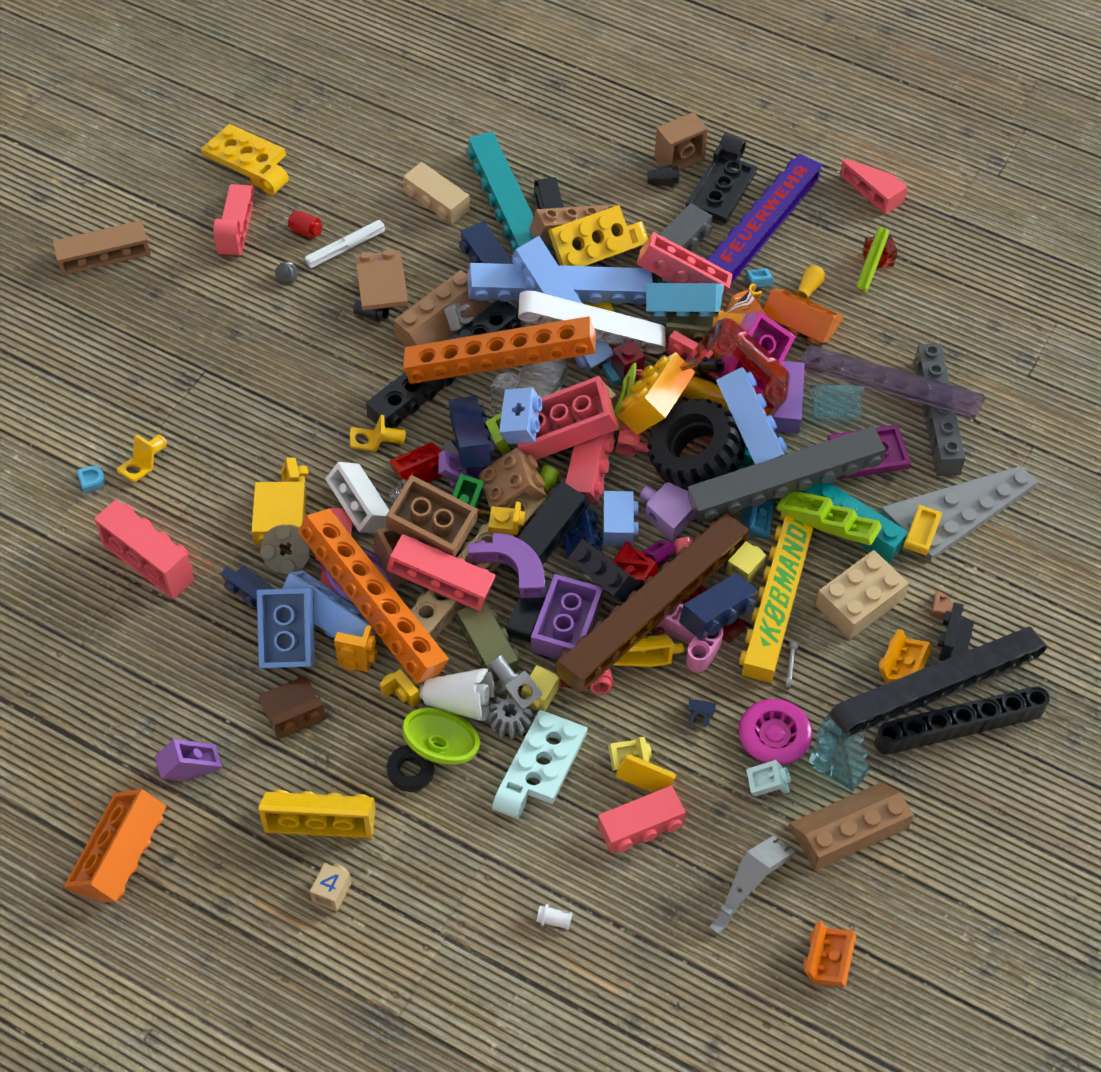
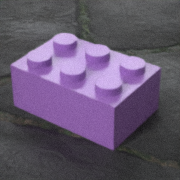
[531,574,603,660]

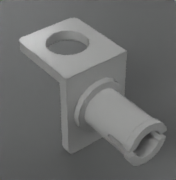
[488,655,542,709]

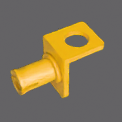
[350,415,406,452]
[117,435,167,482]

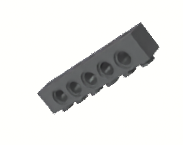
[914,343,965,476]

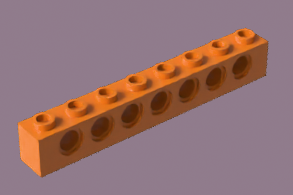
[403,316,596,384]
[298,508,449,684]

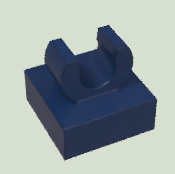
[688,698,716,726]

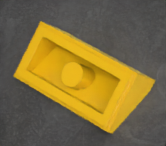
[615,754,676,793]

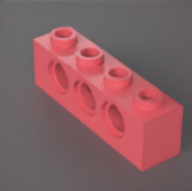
[637,232,733,298]

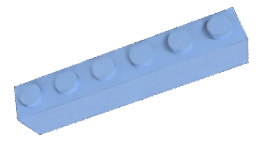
[512,236,612,373]

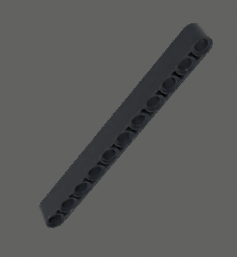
[829,626,1048,737]

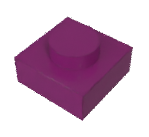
[642,540,676,564]

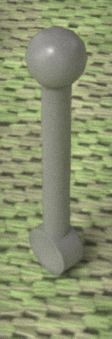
[785,641,798,689]

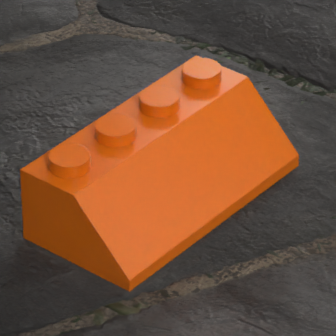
[64,789,166,903]

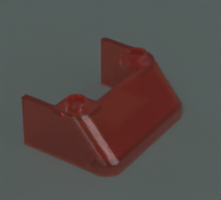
[680,318,790,417]

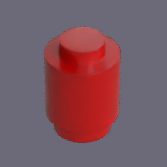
[288,211,322,239]

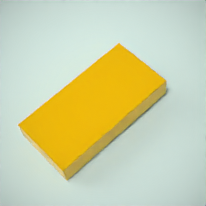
[903,505,942,556]

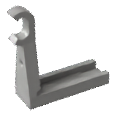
[709,835,795,934]

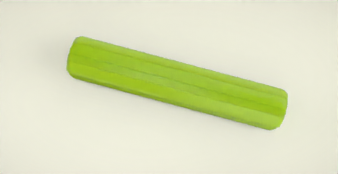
[856,227,889,292]

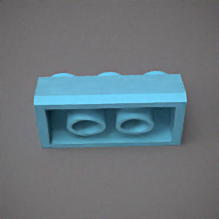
[646,283,724,317]

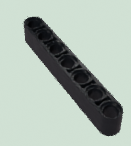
[874,686,1050,755]

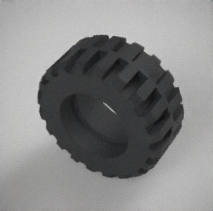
[647,399,745,491]

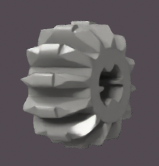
[488,693,532,739]

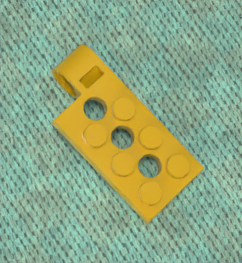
[201,124,289,196]
[548,205,648,266]

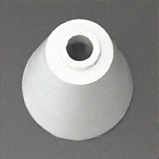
[419,668,494,721]

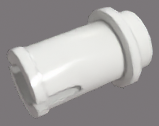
[536,904,573,930]

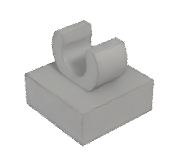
[444,302,474,331]

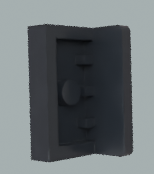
[937,602,974,661]

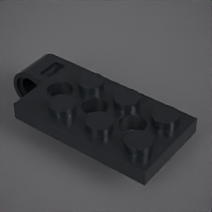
[686,133,757,224]

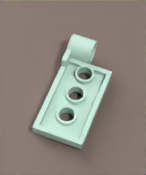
[492,709,588,819]

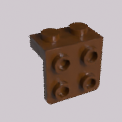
[259,677,326,740]

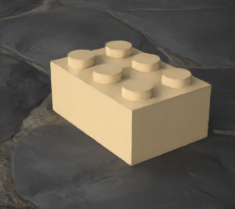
[815,550,909,640]

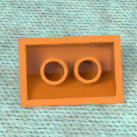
[763,288,844,345]

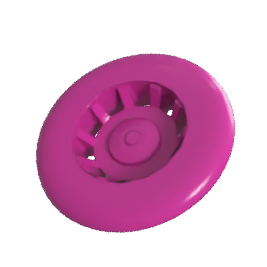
[739,699,812,765]

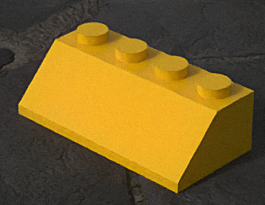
[258,790,376,839]

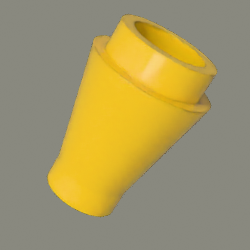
[796,265,825,299]

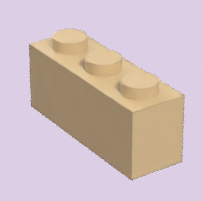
[403,162,470,225]

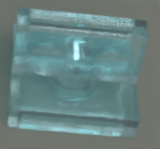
[810,385,864,419]

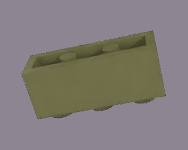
[457,601,521,683]

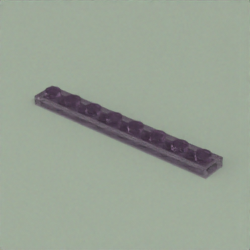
[800,345,985,418]

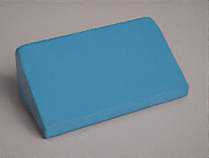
[741,498,775,539]

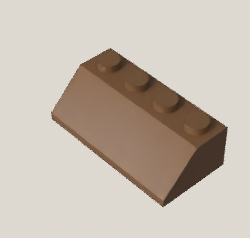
[393,270,491,347]
[788,782,914,871]

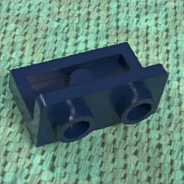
[220,566,276,608]

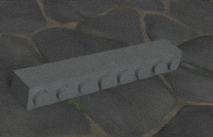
[688,426,886,523]

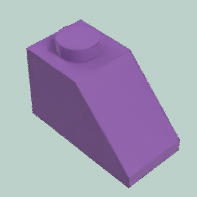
[155,739,222,781]

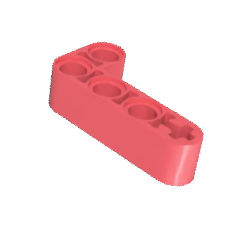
[214,184,254,256]

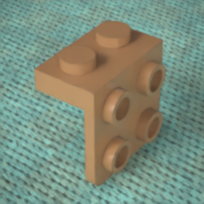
[479,447,546,508]

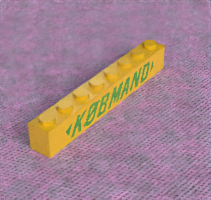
[739,512,814,683]

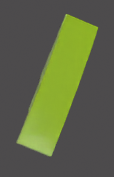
[776,491,882,546]

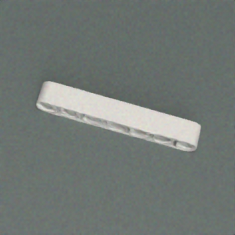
[518,291,666,354]

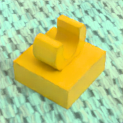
[280,457,309,483]

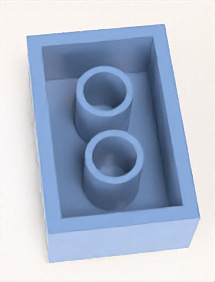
[257,588,315,668]

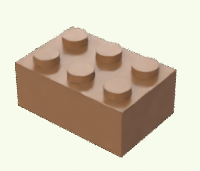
[386,475,478,557]

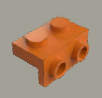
[804,921,857,987]

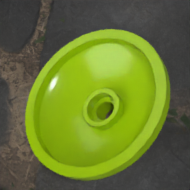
[402,708,480,765]

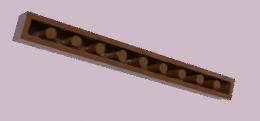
[557,513,749,694]

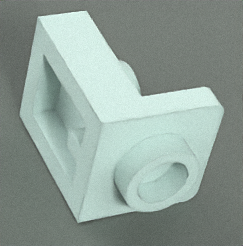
[746,760,791,797]

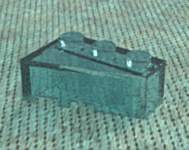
[809,704,871,792]

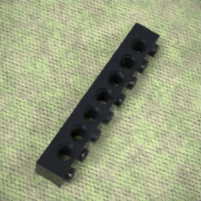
[366,300,521,428]

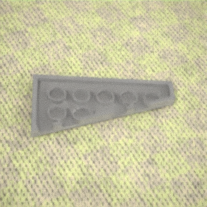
[880,466,1038,562]

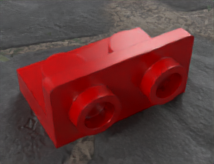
[389,442,442,487]

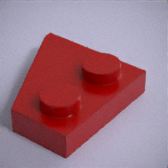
[613,541,659,585]

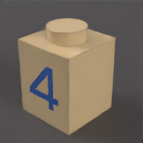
[310,863,352,912]

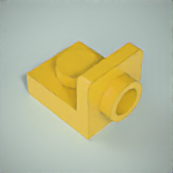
[488,501,525,535]
[380,669,421,708]

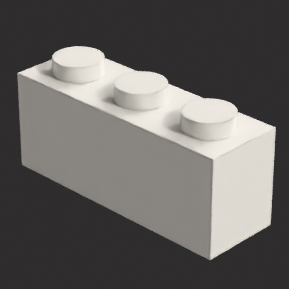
[326,462,389,533]

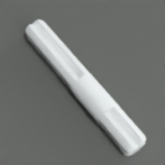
[305,220,385,268]

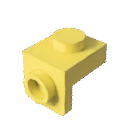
[608,737,651,771]

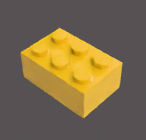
[617,352,695,435]

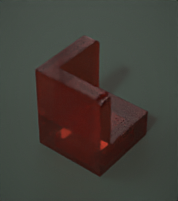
[862,234,897,268]

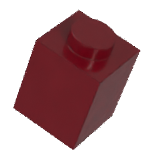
[611,340,645,381]

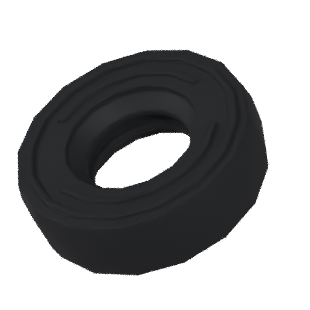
[386,745,435,792]

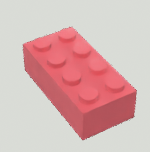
[517,376,619,460]
[94,499,194,600]

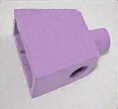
[640,483,696,542]

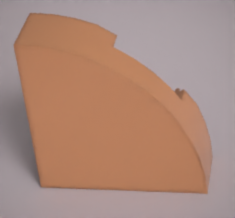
[930,591,953,619]

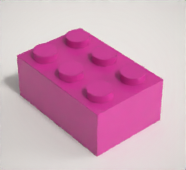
[715,311,796,397]

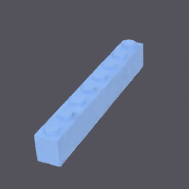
[467,263,653,305]

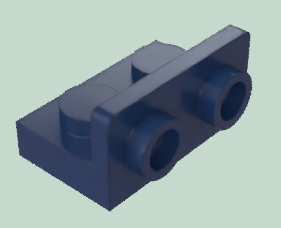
[563,507,603,557]

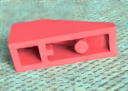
[840,159,907,214]

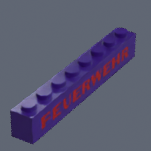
[706,153,822,284]

